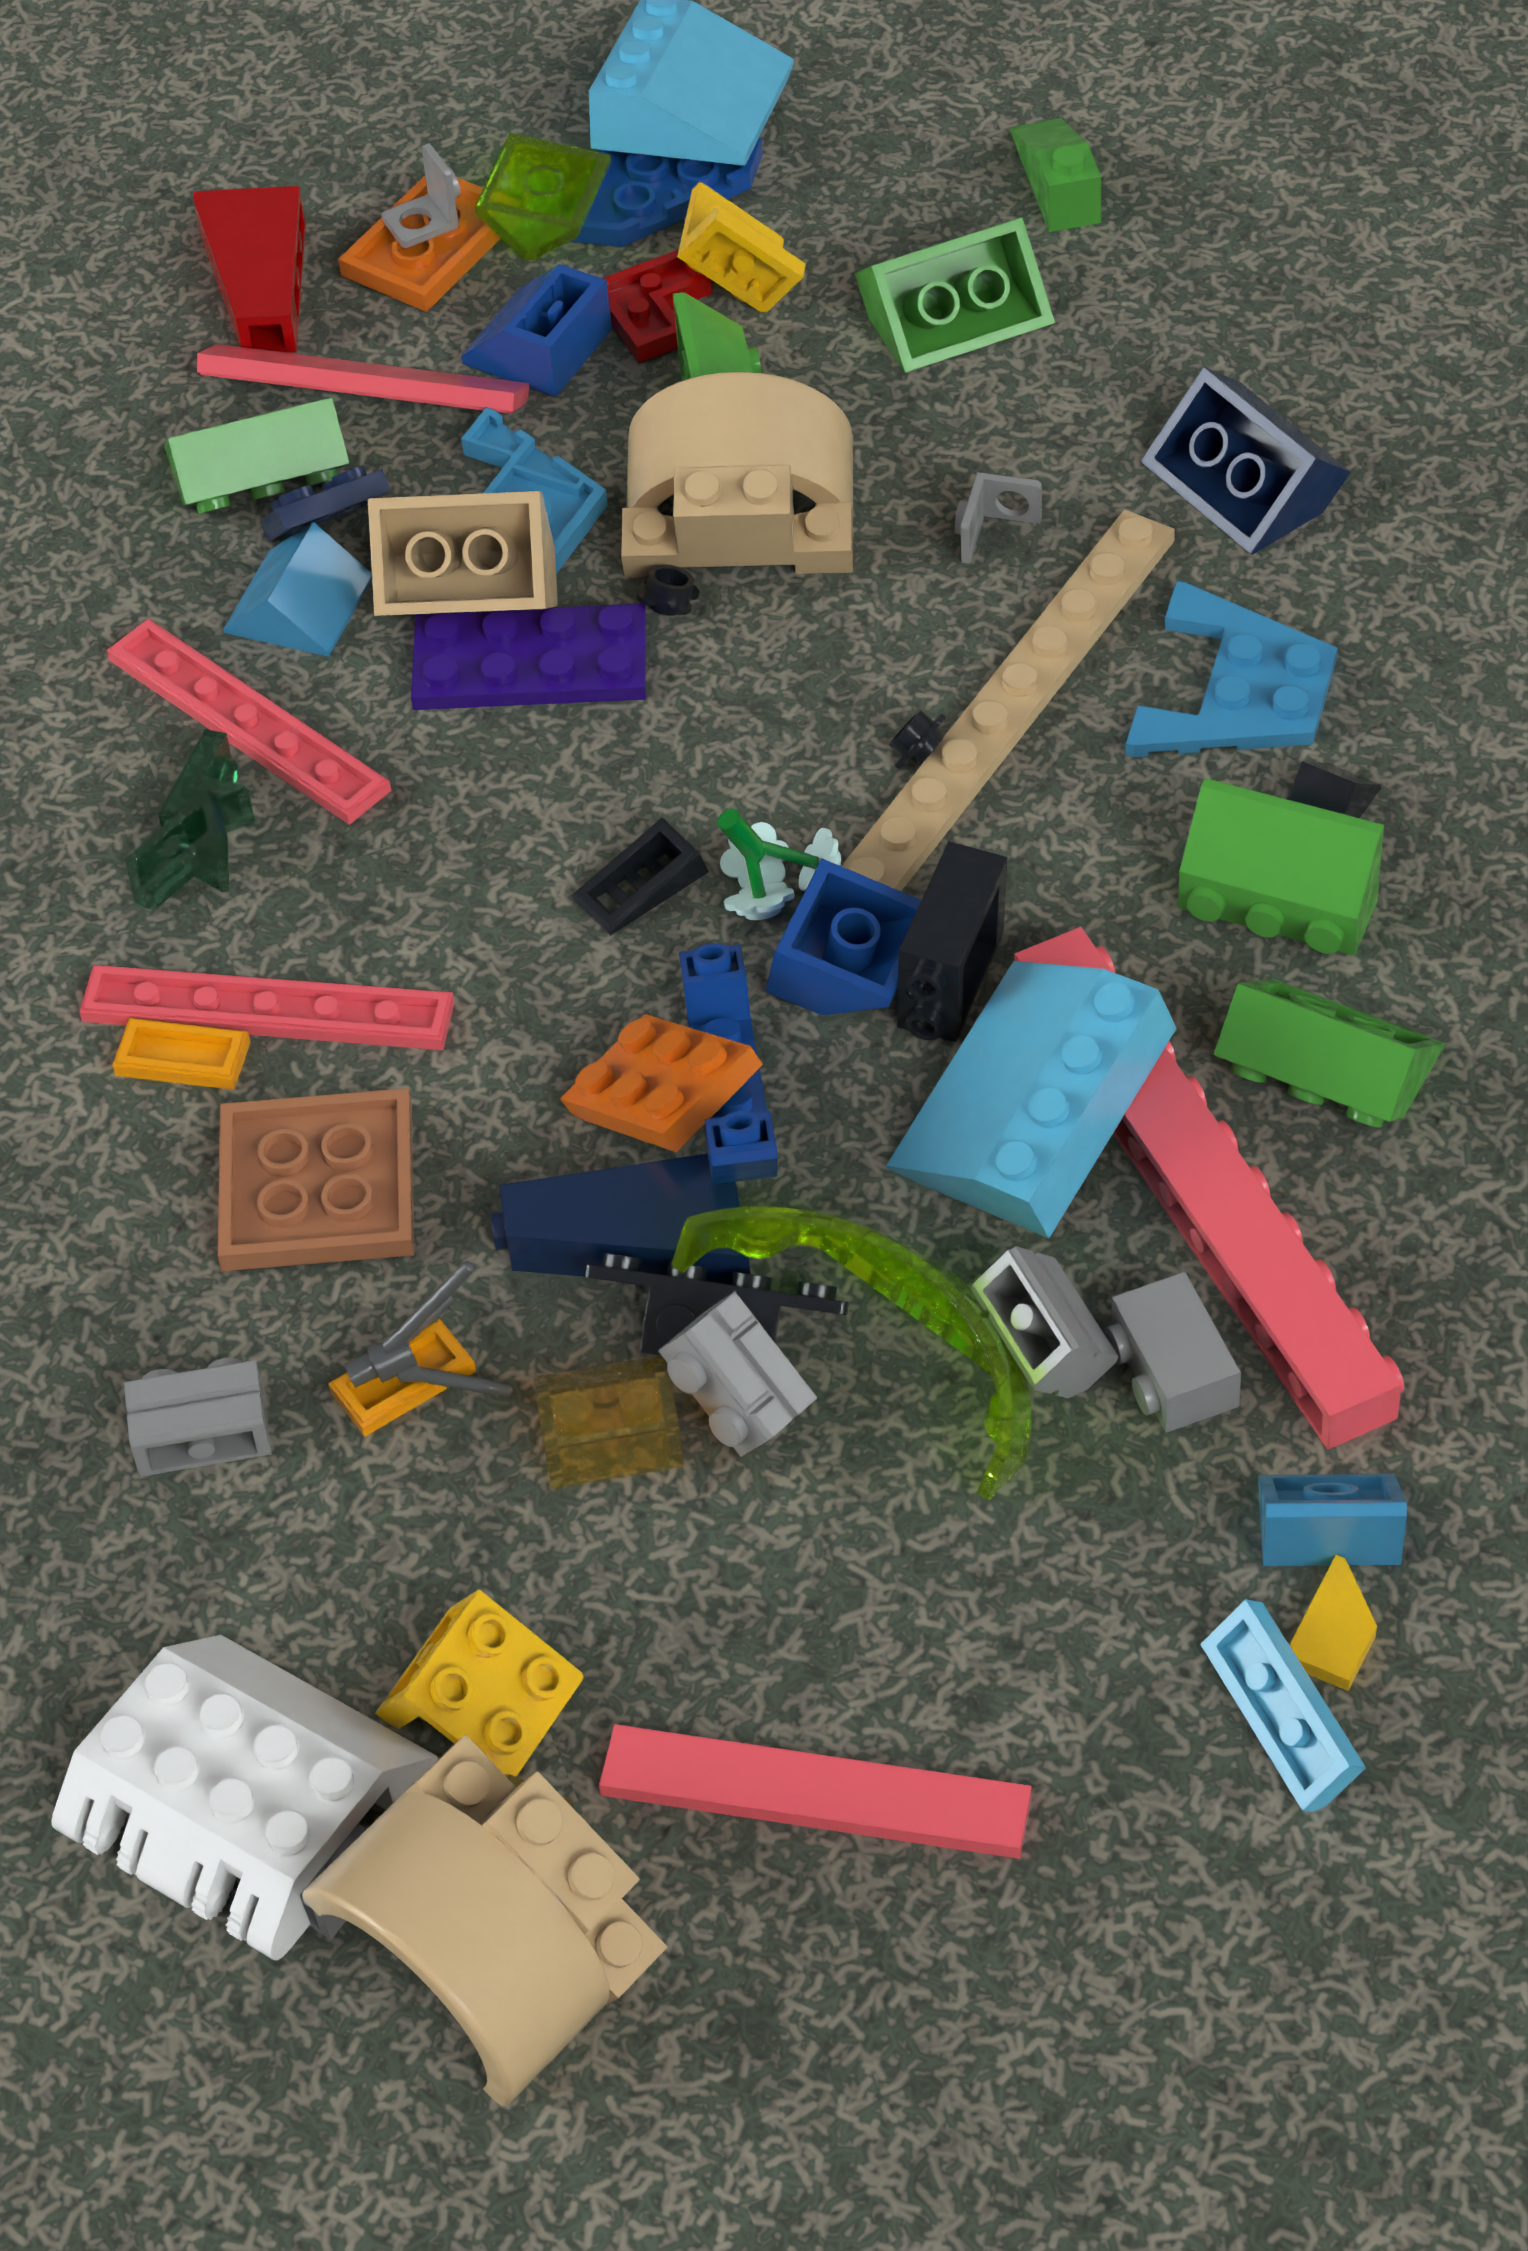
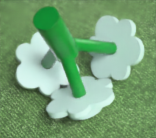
[717,809,841,920]

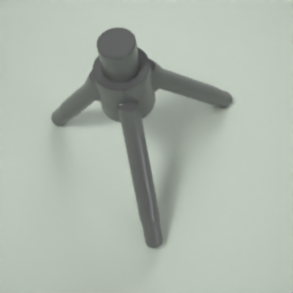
[344,1261,514,1397]

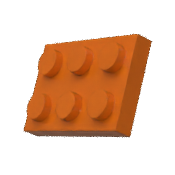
[338,176,521,312]
[560,1014,763,1153]

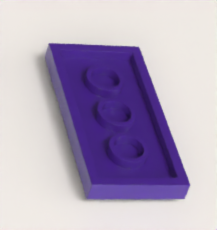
[411,603,647,710]

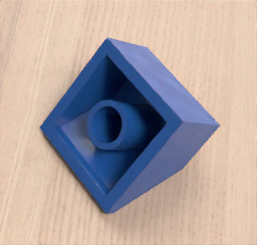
[765,858,921,1015]

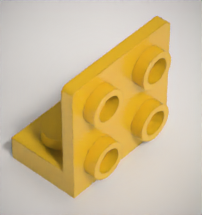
[677,182,806,312]
[375,1589,583,1781]

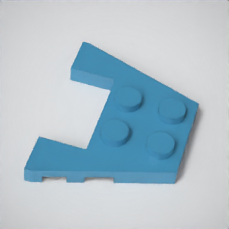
[461,407,608,574]
[1125,581,1338,757]

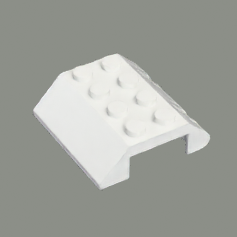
[51,1635,438,1960]

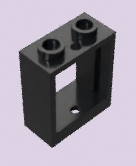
[897,841,1008,1042]

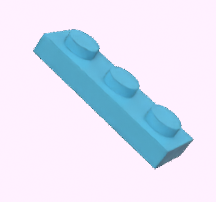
[1200,1599,1366,1812]

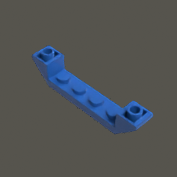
[679,943,778,1185]

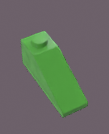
[1010,118,1101,232]

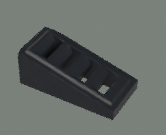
[571,818,709,936]

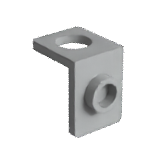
[382,143,461,248]
[955,472,1042,564]

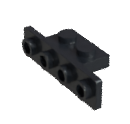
[584,1253,849,1356]

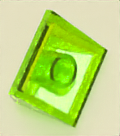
[475,132,611,261]

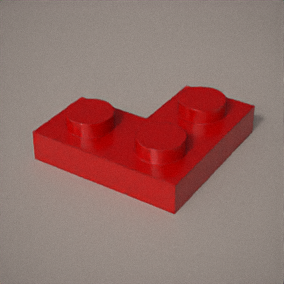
[602,249,712,363]

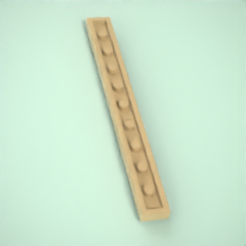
[842,509,1175,891]

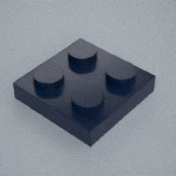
[260,465,391,542]

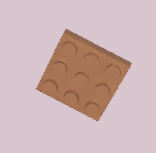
[217,1088,414,1272]

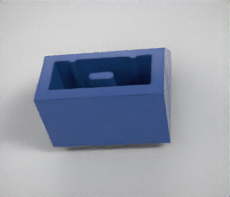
[461,264,612,397]

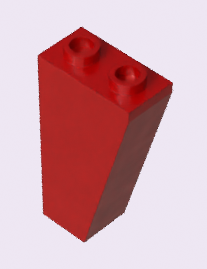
[193,186,306,353]

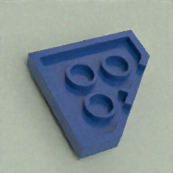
[569,138,763,247]

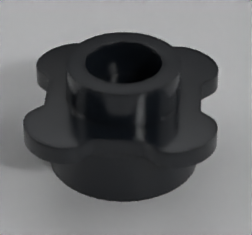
[636,565,700,616]
[889,709,946,769]

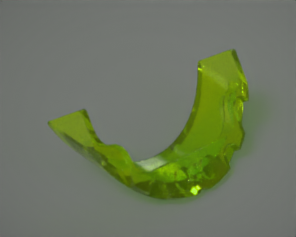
[671,1206,1032,1501]

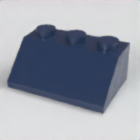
[1141,367,1351,555]

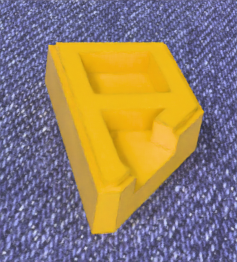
[1289,1555,1377,1691]

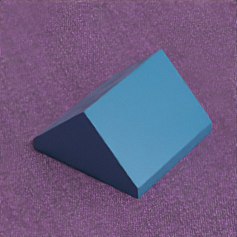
[223,522,372,657]
[1258,1474,1407,1566]

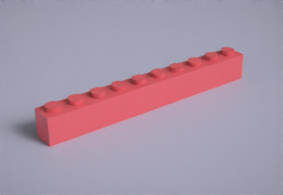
[1014,927,1404,1450]

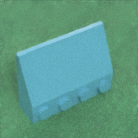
[589,0,794,166]
[886,961,1177,1238]

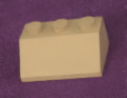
[368,491,558,616]

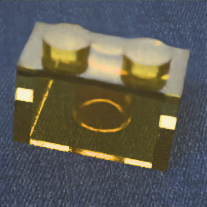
[533,1355,684,1489]

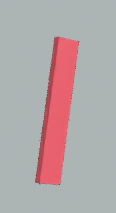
[197,344,529,414]
[106,618,391,825]
[79,965,455,1050]
[599,1724,1032,1859]

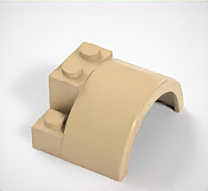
[621,372,853,578]
[302,1734,668,2106]

